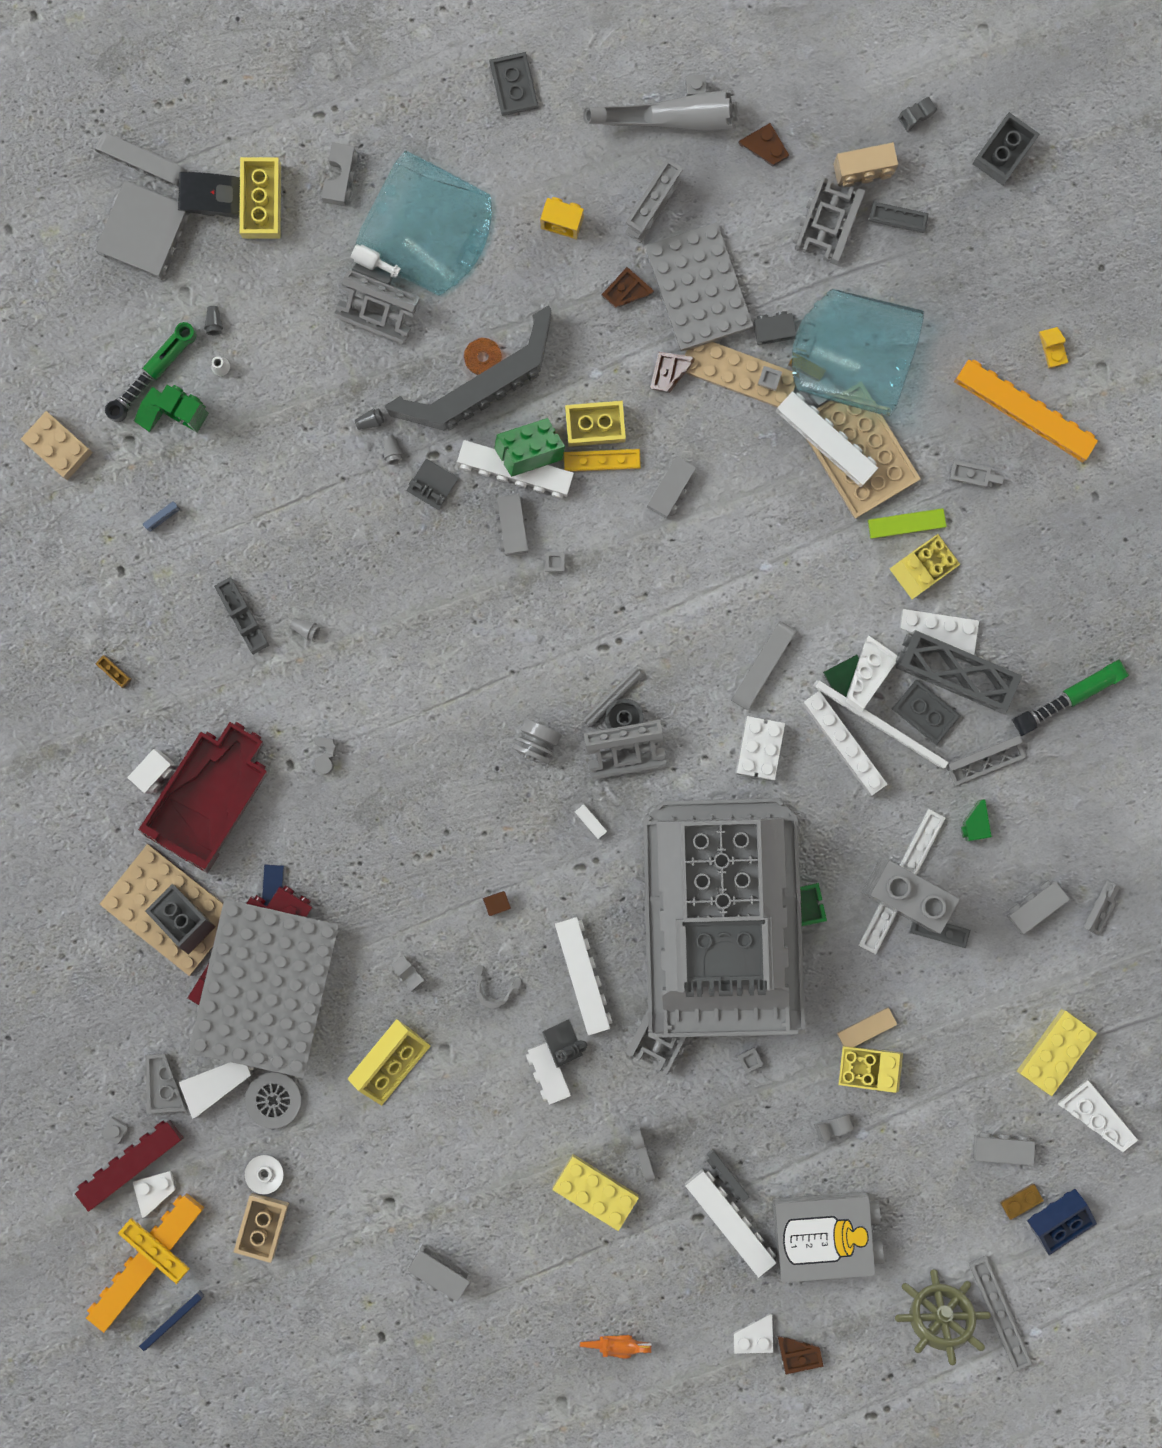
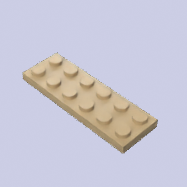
[685,342,800,408]

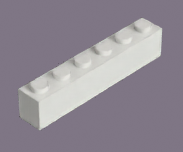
[775,391,878,487]
[457,440,574,499]
[802,691,887,796]
[555,917,612,1035]
[685,1169,776,1278]

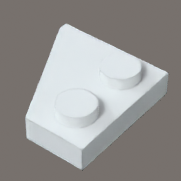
[133,1171,176,1218]
[733,1314,773,1354]

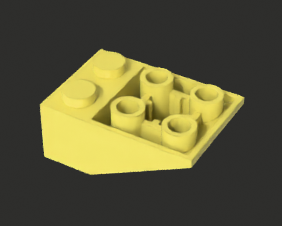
[890,534,960,599]
[839,1046,903,1093]

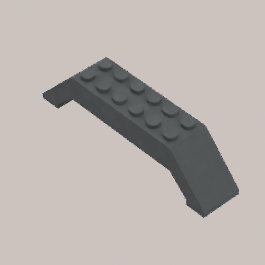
[385,305,552,431]

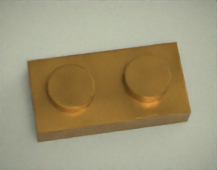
[1000,1183,1044,1220]

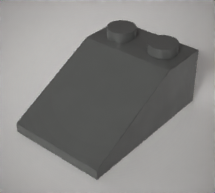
[145,883,216,955]

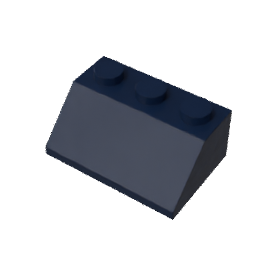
[1027,1189,1097,1255]

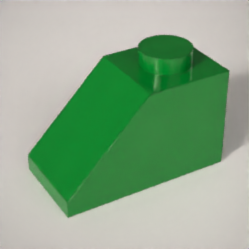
[134,387,163,432]
[961,799,992,841]

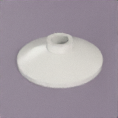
[245,1155,284,1194]

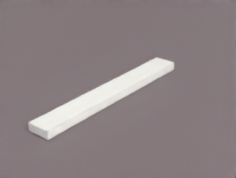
[813,680,948,768]
[858,809,945,954]

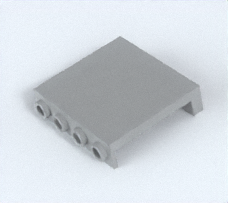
[95,180,191,280]

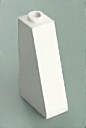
[179,1062,254,1119]

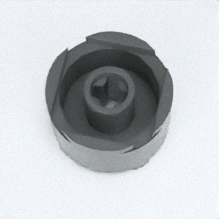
[605,699,644,729]

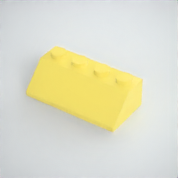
[348,1019,430,1106]

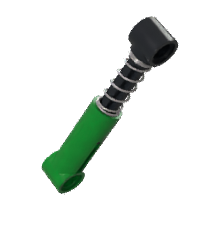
[105,322,197,423]
[1012,659,1129,736]

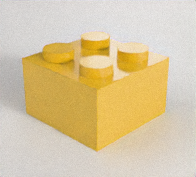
[540,197,584,240]

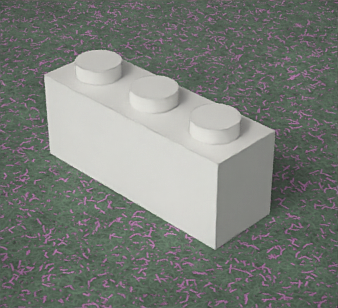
[526,1042,571,1105]

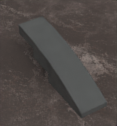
[214,577,270,655]

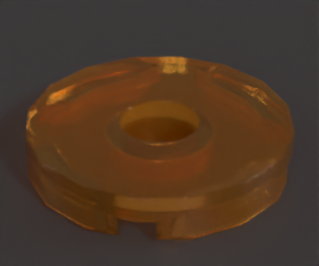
[464,338,502,376]

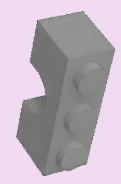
[321,142,358,206]

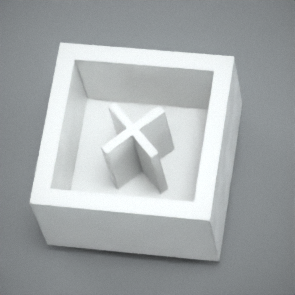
[127,749,177,794]

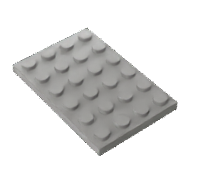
[645,222,753,352]

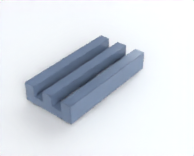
[143,501,180,532]

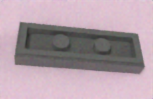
[909,922,971,948]

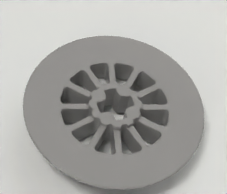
[245,1072,301,1129]

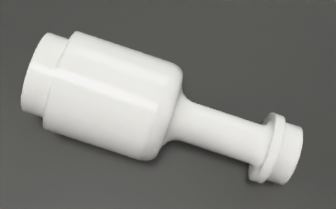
[350,244,401,278]

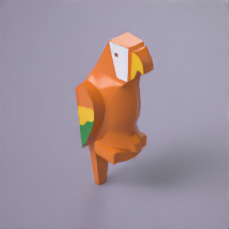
[580,1335,651,1359]

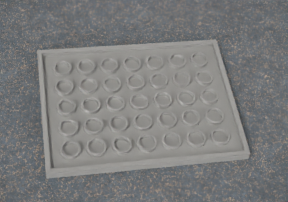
[188,899,339,1078]

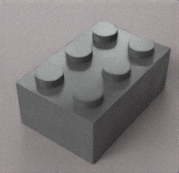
[973,112,1040,186]

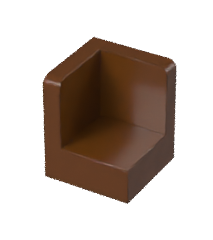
[483,891,511,916]

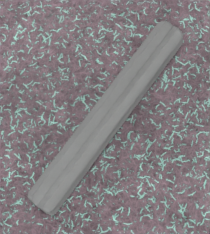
[583,668,642,727]

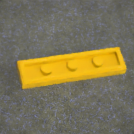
[564,449,641,472]
[118,1217,190,1284]

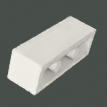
[575,804,607,839]

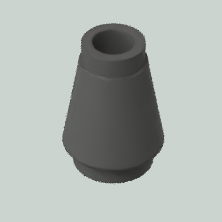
[204,306,223,336]
[355,408,384,430]

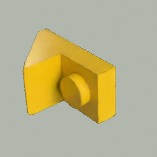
[1039,327,1068,369]

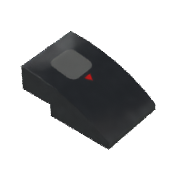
[178,172,240,218]

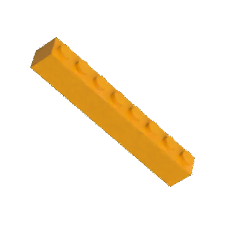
[954,359,1098,463]
[86,1193,205,1333]

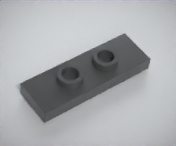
[869,201,929,233]

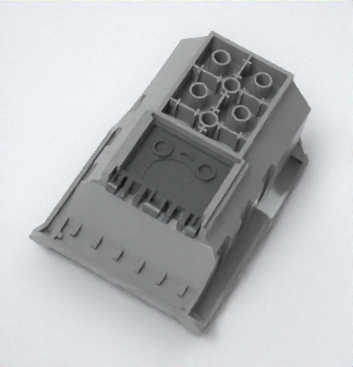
[643,798,805,1038]

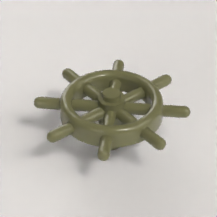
[895,1269,991,1366]

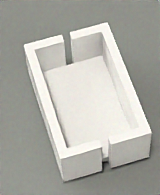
[736,716,785,781]

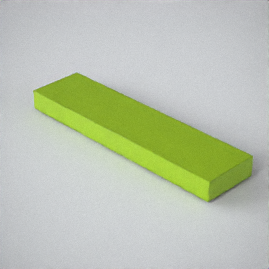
[867,508,946,539]

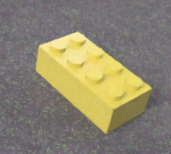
[240,157,281,239]
[1016,1009,1097,1096]
[552,1154,639,1231]

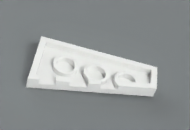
[900,609,979,655]
[845,635,897,712]
[1058,1079,1138,1152]

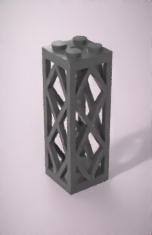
[895,630,1022,713]

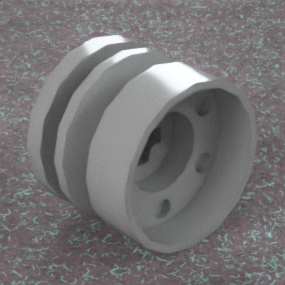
[512,718,562,764]

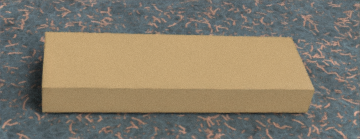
[837,1007,897,1047]

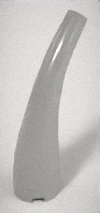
[583,90,738,131]

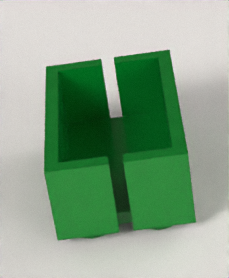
[155,385,209,433]
[494,418,565,477]
[800,883,827,926]

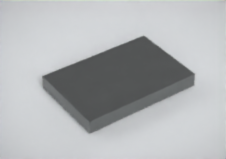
[489,52,539,116]
[892,679,961,745]

